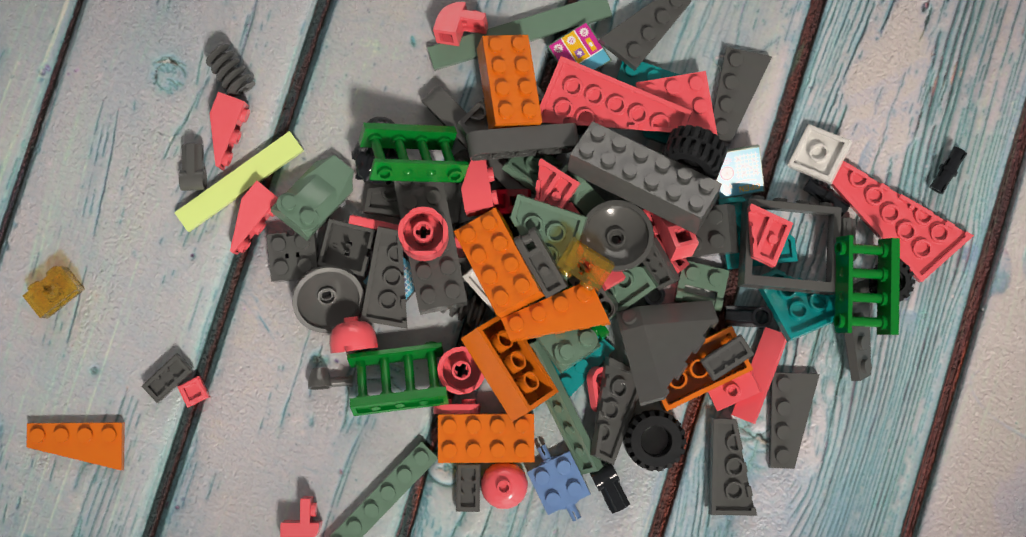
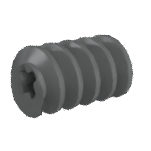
[206,44,256,97]
[440,291,487,328]

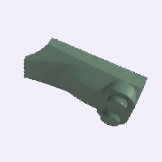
[270,155,354,241]
[525,291,601,373]

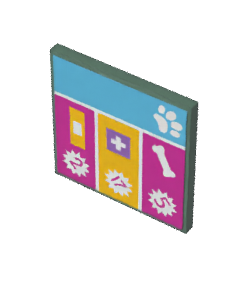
[547,21,612,70]

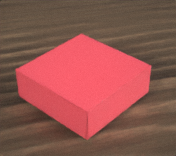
[177,376,210,408]

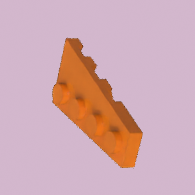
[501,279,610,342]
[26,422,125,471]

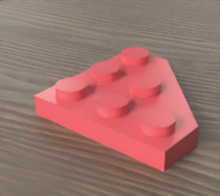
[635,71,717,135]

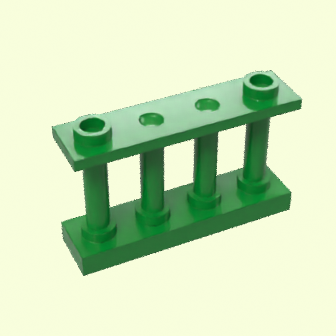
[358,122,469,183]
[833,235,900,335]
[347,341,449,416]

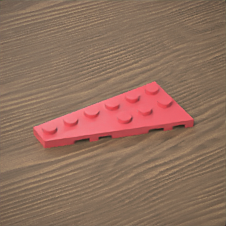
[540,56,693,133]
[831,161,974,283]

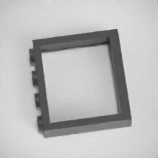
[737,195,842,295]

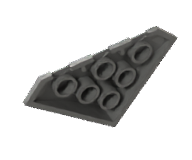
[616,300,719,406]

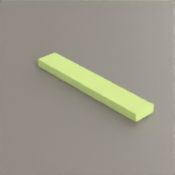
[174,131,304,232]

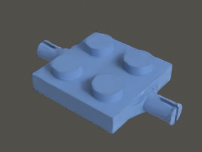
[527,444,591,521]

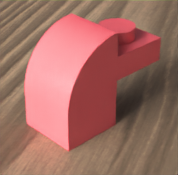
[433,2,488,46]
[280,496,323,537]

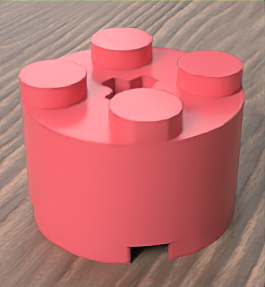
[398,207,449,261]
[437,346,485,395]

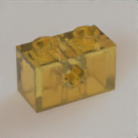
[556,237,615,292]
[22,266,85,319]

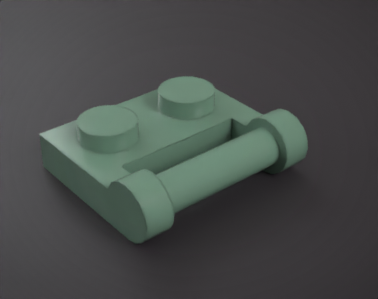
[674,261,730,312]

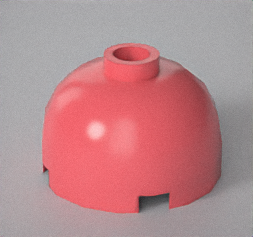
[329,316,378,353]
[481,463,528,509]

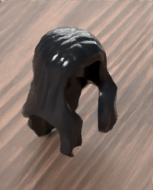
[351,117,399,185]

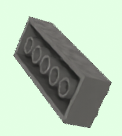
[567,121,722,234]
[394,181,468,315]

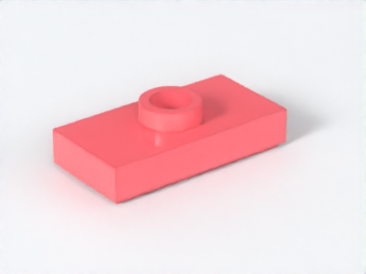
[708,371,762,411]

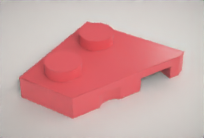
[534,158,580,209]
[747,203,793,268]

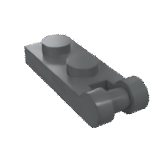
[514,226,569,299]

